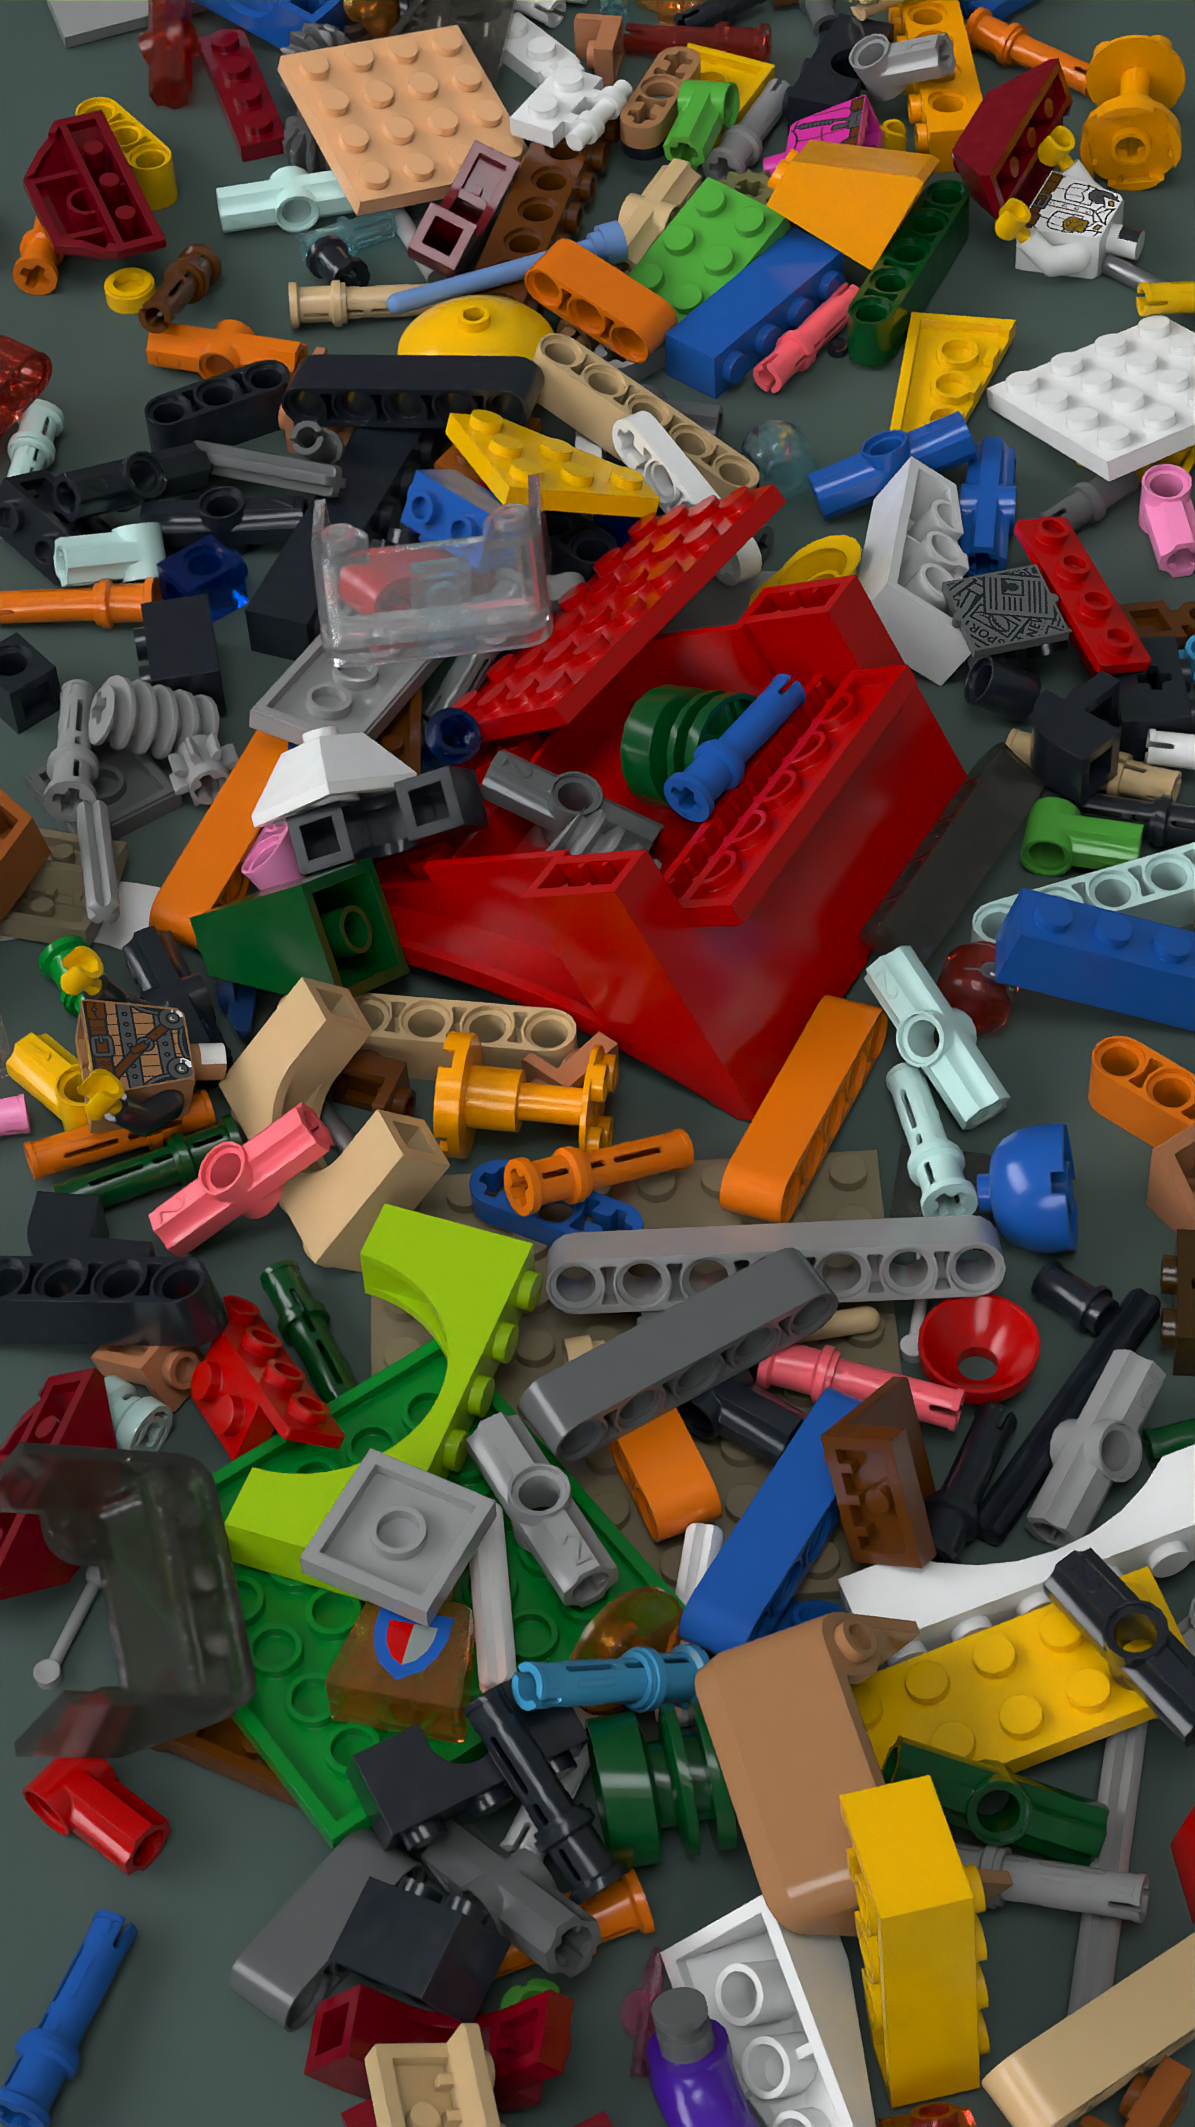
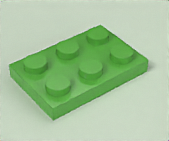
[628,176,791,323]

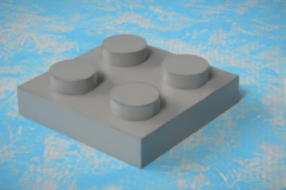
[300,1448,497,1627]

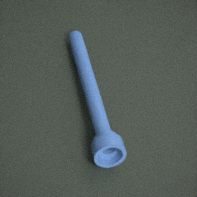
[387,220,628,314]

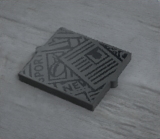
[941,564,1070,658]

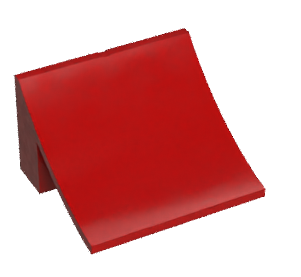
[374,575,980,1121]

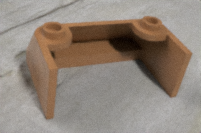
[694,1612,1014,1937]

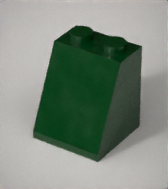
[189,857,410,998]

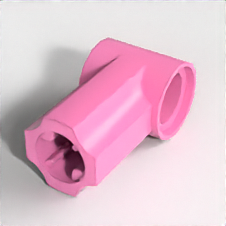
[1138,464,1195,578]

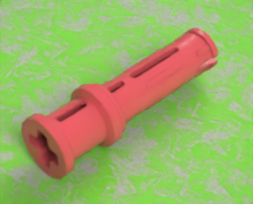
[756,1343,966,1432]

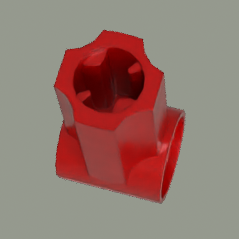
[22,1738,171,1876]

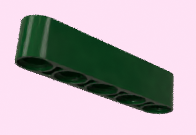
[848,179,970,367]

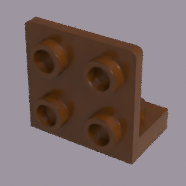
[820,1376,937,1569]

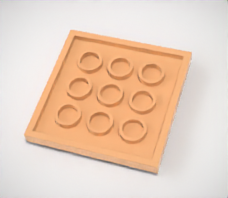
[278,25,528,216]

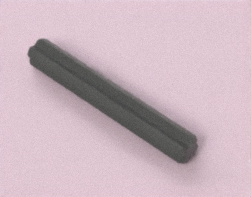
[193,440,347,498]

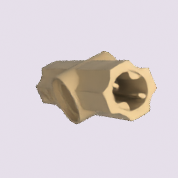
[612,158,701,275]

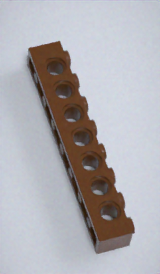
[466,115,620,316]

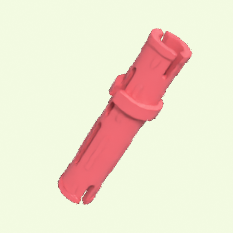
[753,283,860,393]

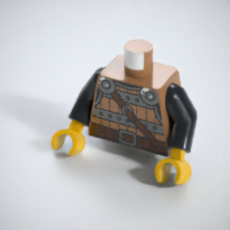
[60,946,227,1137]

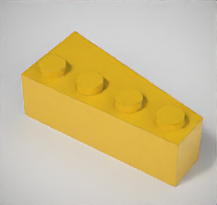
[839,1775,990,2108]

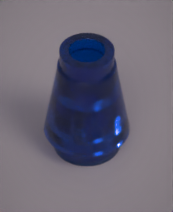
[422,708,482,770]

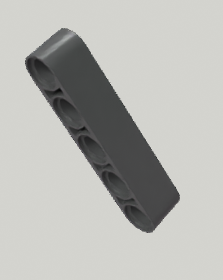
[519,1248,839,1463]

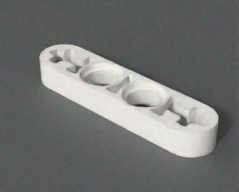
[612,410,762,586]

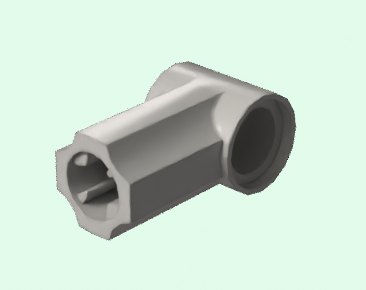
[849,33,956,101]

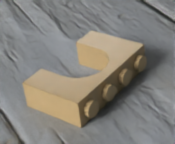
[218,977,451,1272]

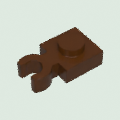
[1119,600,1195,650]

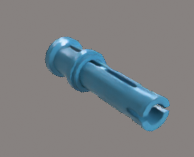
[512,1644,710,1713]

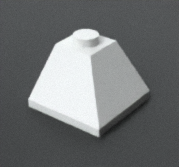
[251,726,417,828]

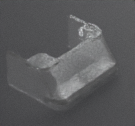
[311,474,553,668]

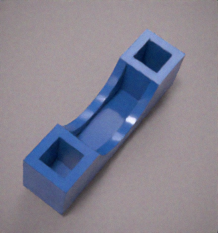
[193,0,344,48]

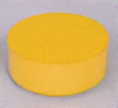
[104,267,156,314]

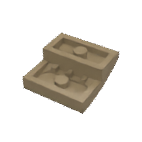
[0,828,129,947]

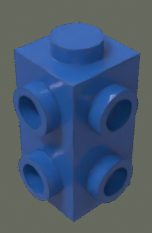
[400,469,532,574]

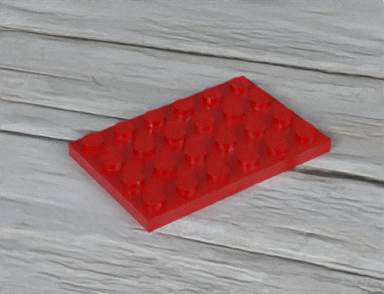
[438,484,787,749]

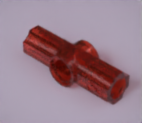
[138,0,202,110]

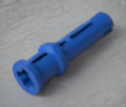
[664,674,806,822]
[0,1910,138,2127]

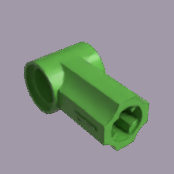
[663,79,740,171]
[1019,797,1144,877]

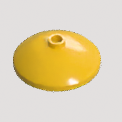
[398,295,554,360]

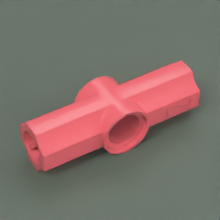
[148,1102,335,1257]

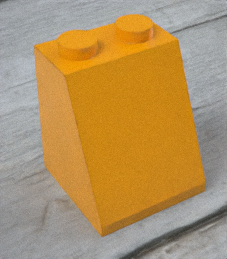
[766,140,940,270]

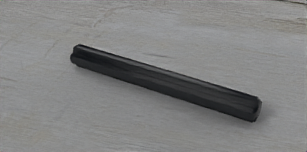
[975,1288,1161,1546]

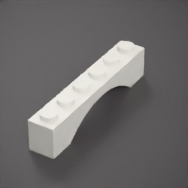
[838,1444,1195,1672]

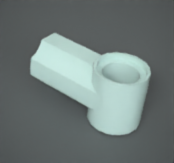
[53,522,169,587]

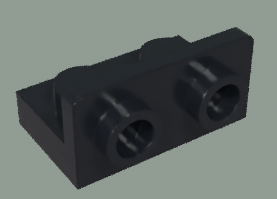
[0,469,113,586]

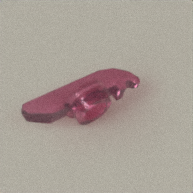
[620,1947,664,2079]

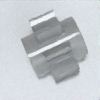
[168,733,239,806]

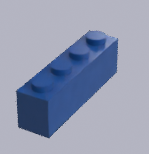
[665,227,845,399]
[995,888,1195,1032]

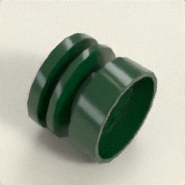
[620,684,758,811]
[585,1698,737,1868]

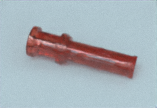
[624,21,772,63]

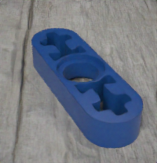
[469,1159,643,1246]

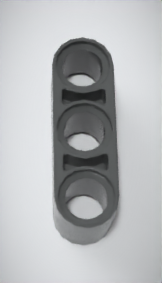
[229,1828,425,2032]

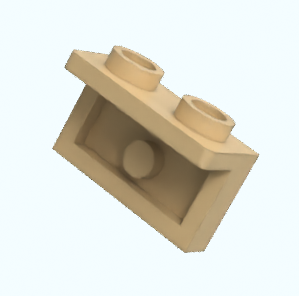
[364,2023,506,2127]

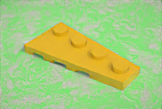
[890,312,1016,433]

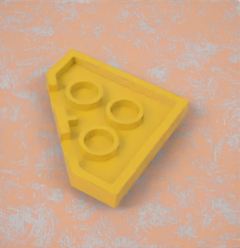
[445,410,660,518]

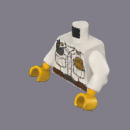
[995,126,1145,279]

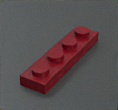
[197,28,285,163]

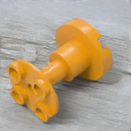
[1079,35,1186,191]
[433,1031,618,1159]

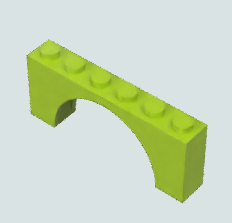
[224,1203,543,1604]

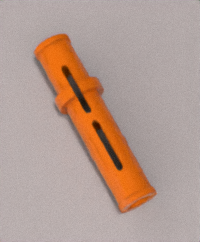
[23,1089,216,1181]

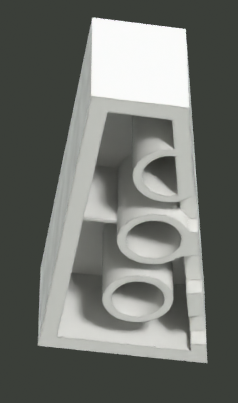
[858,456,971,686]

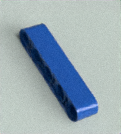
[678,1386,863,1655]

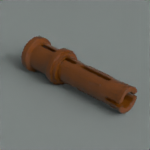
[138,244,222,334]

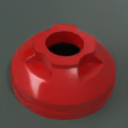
[917,1294,1041,1404]

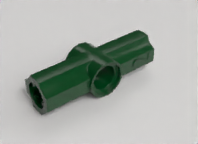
[881,1735,1109,1866]

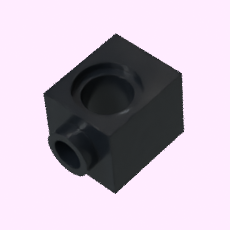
[0,632,61,734]

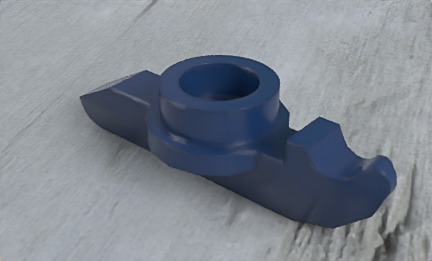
[216,979,258,1039]

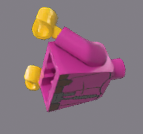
[763,95,908,176]

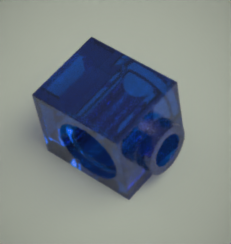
[156,534,249,623]

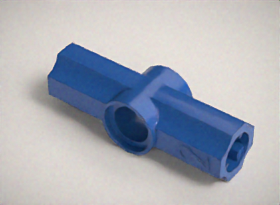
[807,411,977,521]
[959,437,1017,577]

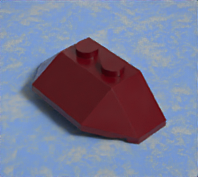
[952,58,1073,221]
[23,110,166,264]
[0,1368,121,1601]

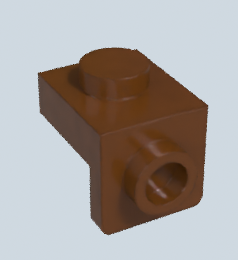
[331,1050,416,1117]

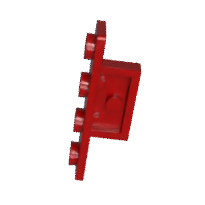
[1014,516,1151,678]
[190,1295,345,1461]

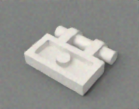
[510,64,633,151]

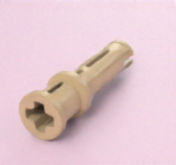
[288,280,439,329]

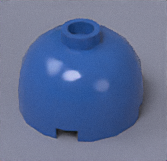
[977,1123,1078,1253]

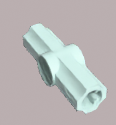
[216,166,355,233]
[864,946,1011,1130]

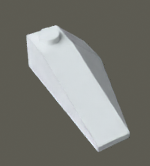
[660,1895,876,2127]

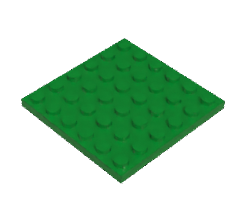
[103,1339,686,1850]

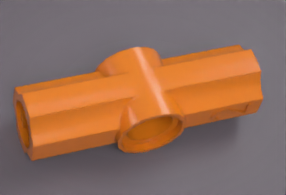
[146,319,308,379]

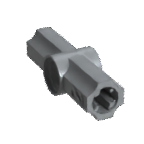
[1024,1350,1166,1549]
[466,1412,619,1608]

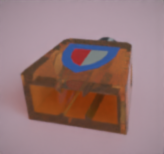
[325,1582,476,1745]

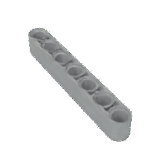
[546,1215,1006,1314]

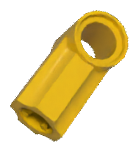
[6,1032,88,1131]

